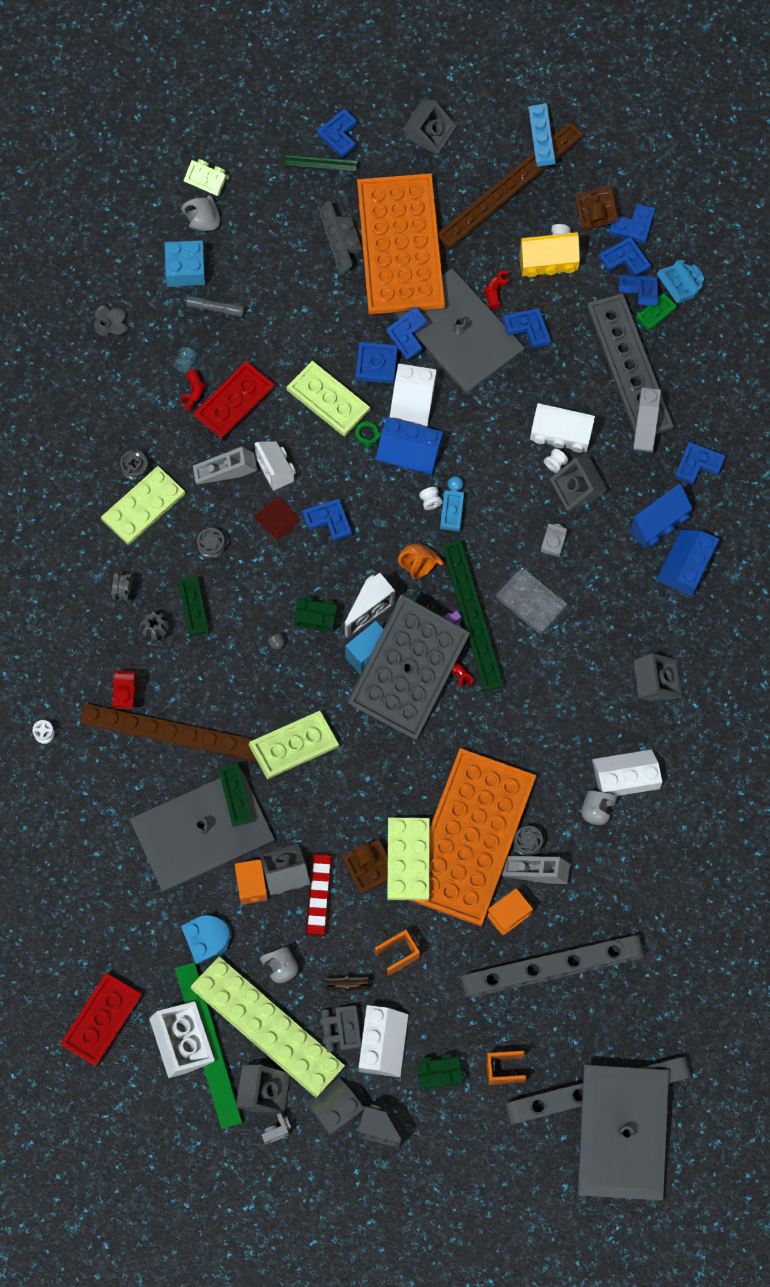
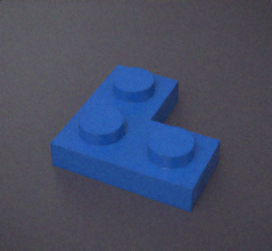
[317,109,357,158]
[609,204,655,244]
[598,237,651,276]
[619,275,658,306]
[386,306,429,361]
[502,308,551,348]
[675,442,725,485]
[302,499,352,542]

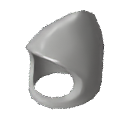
[181,196,220,231]

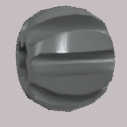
[140,611,169,640]

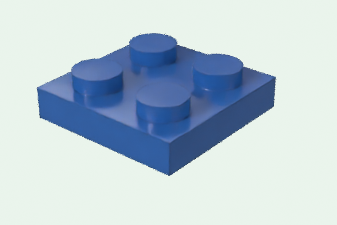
[356,342,398,384]

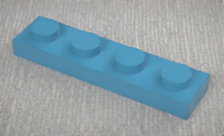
[528,103,556,167]

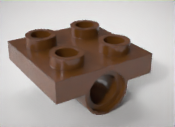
[575,185,619,231]
[342,840,388,895]

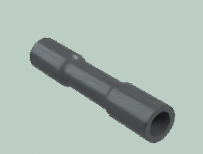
[186,295,244,317]

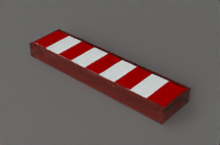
[305,854,333,937]

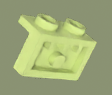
[184,159,229,196]

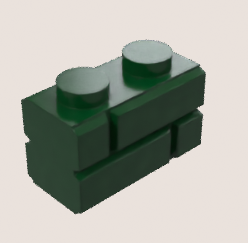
[294,597,337,632]
[417,1054,463,1091]

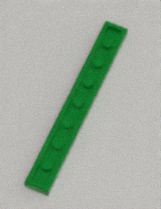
[175,962,242,1130]

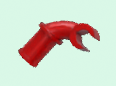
[484,271,510,309]
[180,369,205,411]
[450,662,473,688]

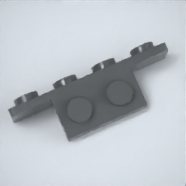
[319,201,362,274]

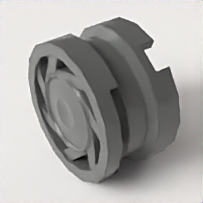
[120,450,149,481]
[197,528,225,559]
[112,572,132,601]
[513,826,543,856]

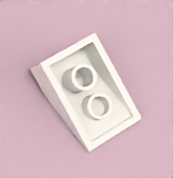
[390,364,436,427]
[345,573,395,638]

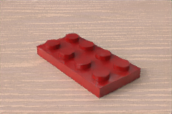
[194,361,274,440]
[60,973,142,1067]

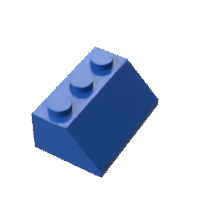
[376,417,443,475]
[630,484,692,549]
[656,530,719,597]

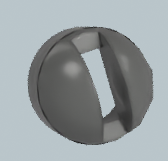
[267,633,284,649]

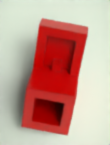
[112,670,137,709]

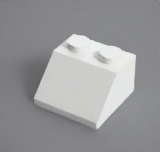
[255,442,296,491]

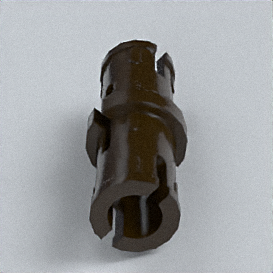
[326,975,369,992]

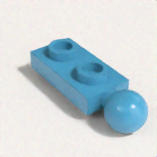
[440,476,464,531]

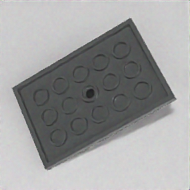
[394,268,525,395]
[346,595,470,740]
[130,769,275,893]
[577,1065,669,1200]

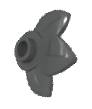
[94,305,128,336]

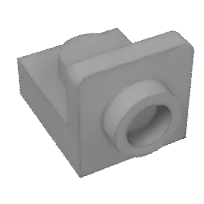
[541,524,567,557]
[261,1113,291,1145]

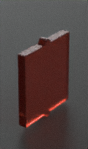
[254,497,301,541]

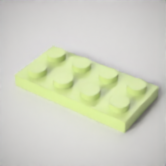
[287,361,370,437]
[101,466,185,546]
[248,711,339,779]
[387,818,429,900]

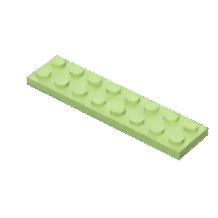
[191,957,345,1098]

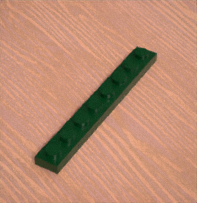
[442,540,503,692]

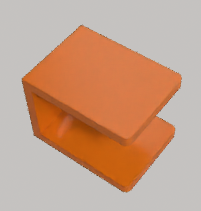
[235,860,267,905]
[487,888,533,936]
[374,930,420,976]
[486,1051,526,1085]

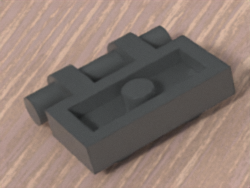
[320,1005,361,1053]

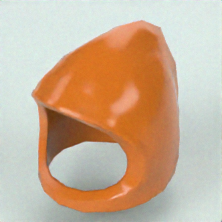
[398,543,444,579]

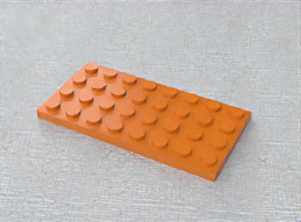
[357,173,445,314]
[409,748,536,927]

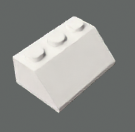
[530,403,595,453]
[592,750,662,796]
[149,1001,214,1078]
[359,1005,408,1077]

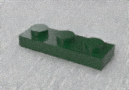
[178,576,209,637]
[218,763,253,827]

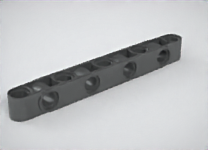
[460,935,645,998]
[505,1057,691,1125]

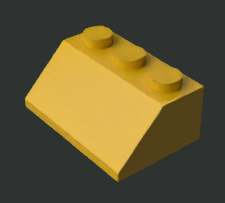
[519,232,580,277]

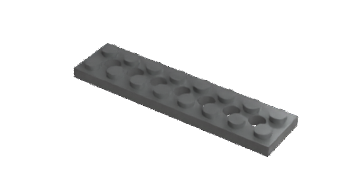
[586,293,673,436]

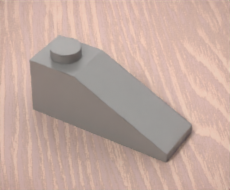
[633,387,661,452]
[193,447,257,484]
[501,856,570,884]

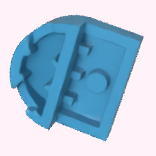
[657,260,704,303]
[181,915,232,964]

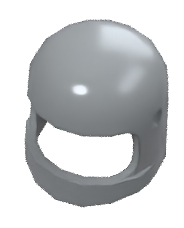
[581,791,617,825]
[260,947,298,983]

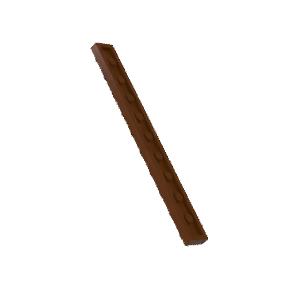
[438,122,583,250]
[80,704,258,762]

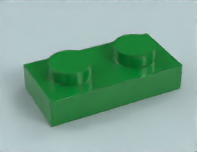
[636,293,677,332]

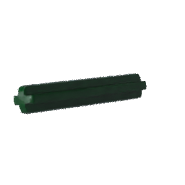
[284,154,357,171]

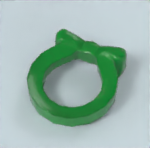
[355,422,381,448]

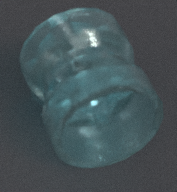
[173,347,197,373]

